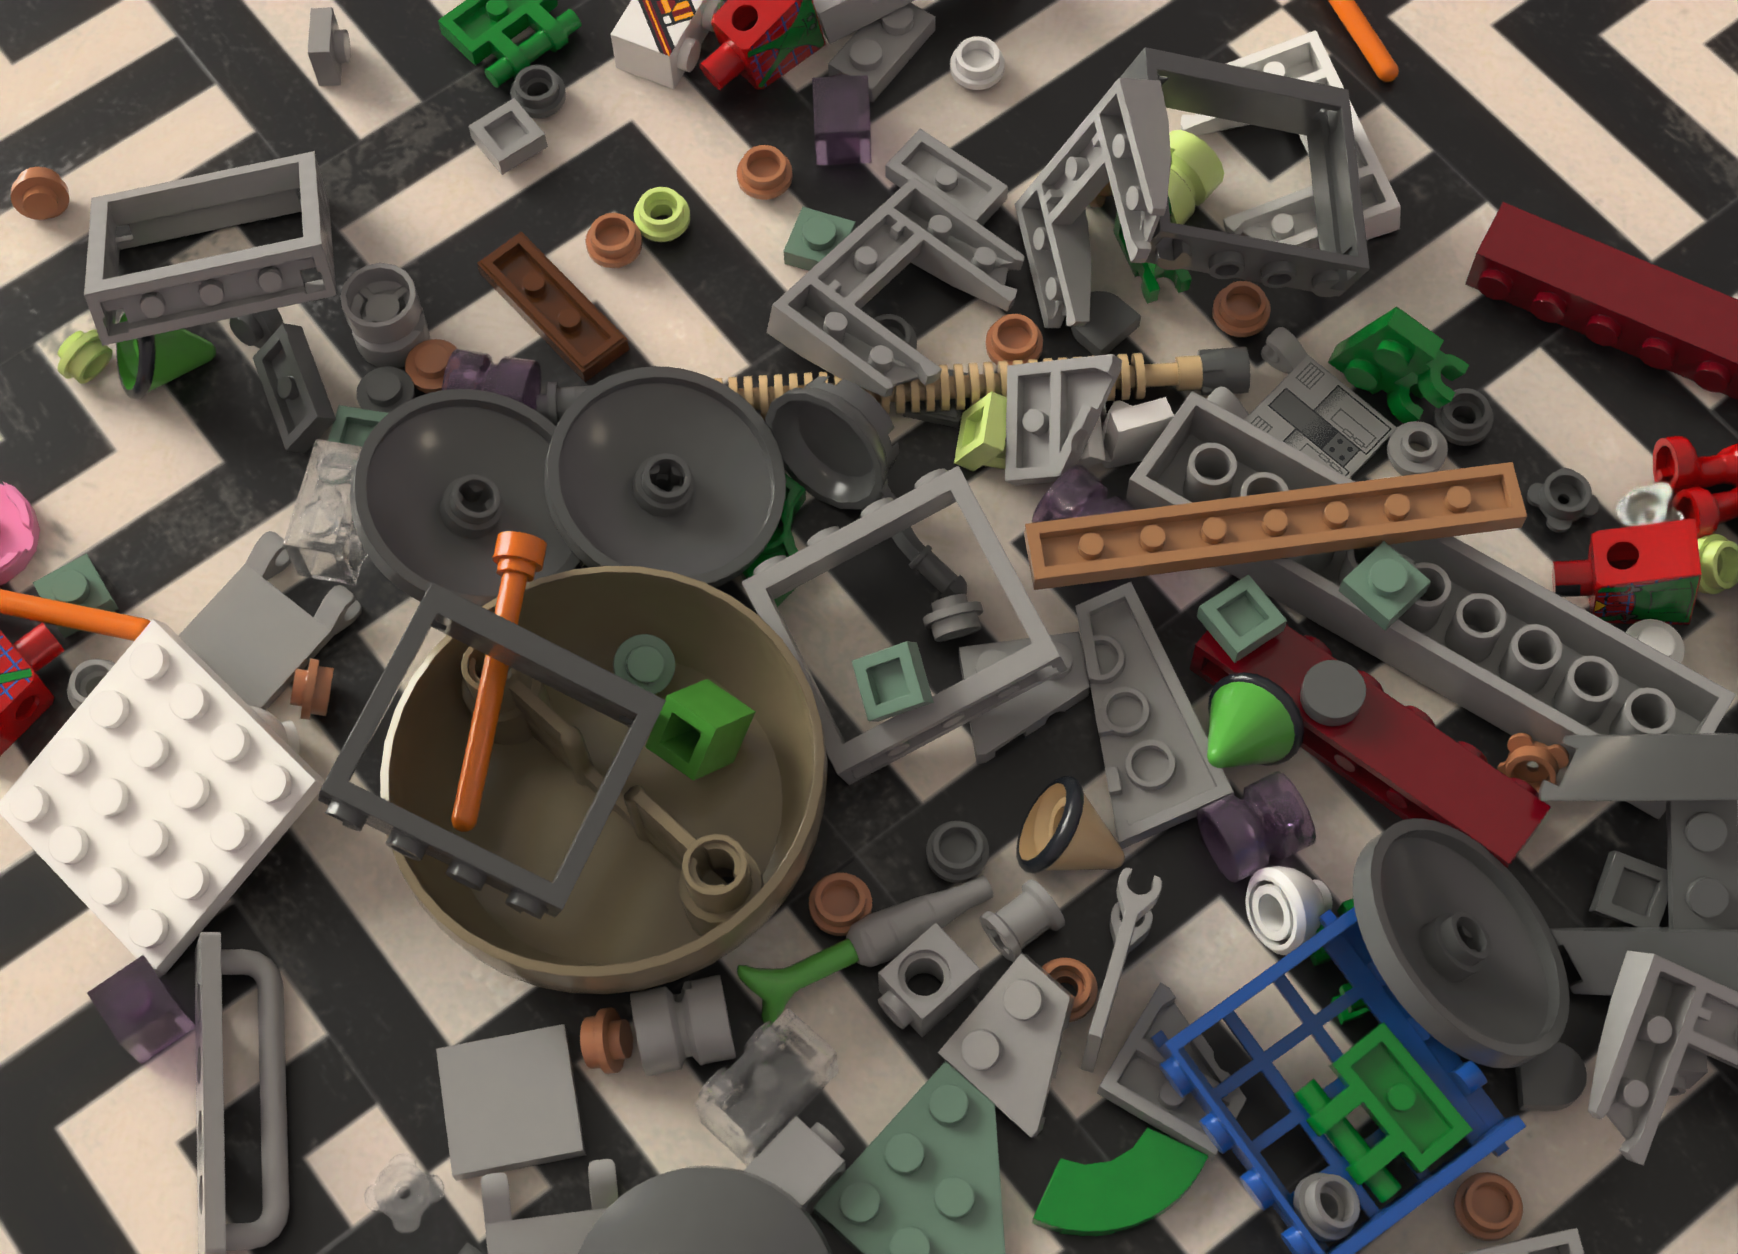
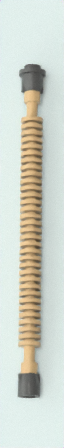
[536,347,1250,426]

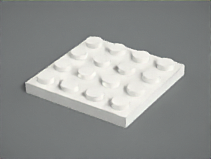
[0,619,325,975]

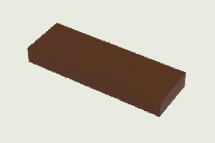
[477,231,630,382]

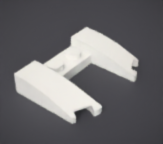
[1181,30,1401,250]

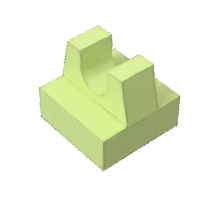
[954,391,1007,471]

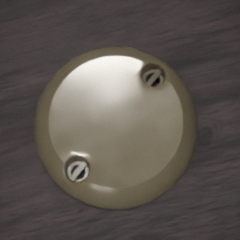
[380,566,828,994]

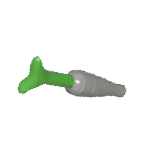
[737,875,994,1031]

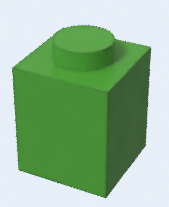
[645,679,756,781]

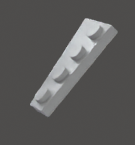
[1075,581,1235,849]

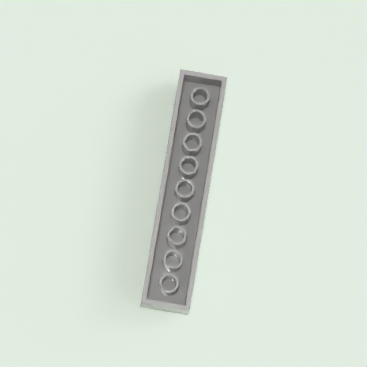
[1124,391,1736,820]

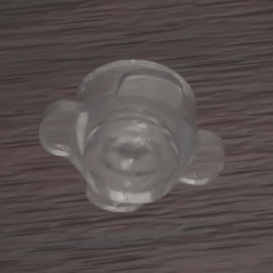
[364,1153,445,1234]

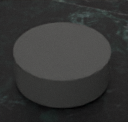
[1300,660,1366,726]

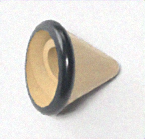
[1016,776,1125,874]

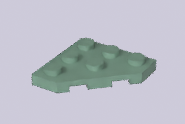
[813,1061,1006,1254]

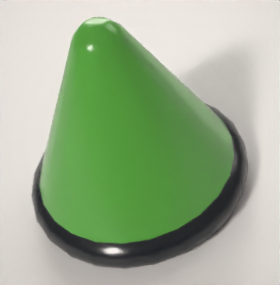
[116,309,216,400]
[1207,672,1305,768]

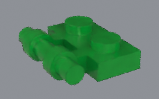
[438,0,582,88]
[1294,1022,1473,1203]

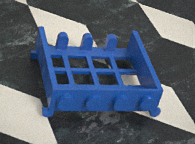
[1150,907,1527,1254]

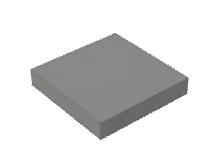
[436,1024,586,1181]

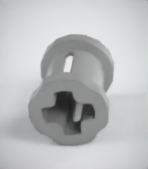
[980,879,1065,963]

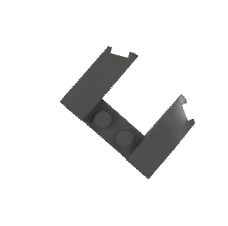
[1539,733,1738,995]

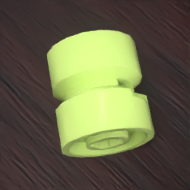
[1168,130,1224,225]

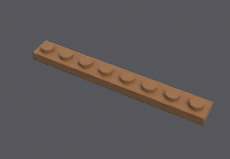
[1024,462,1527,590]

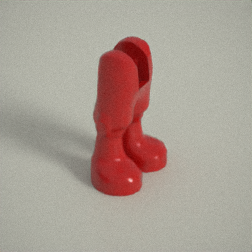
[1652,436,1738,539]

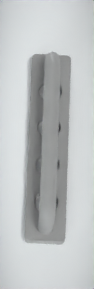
[194,932,289,1254]

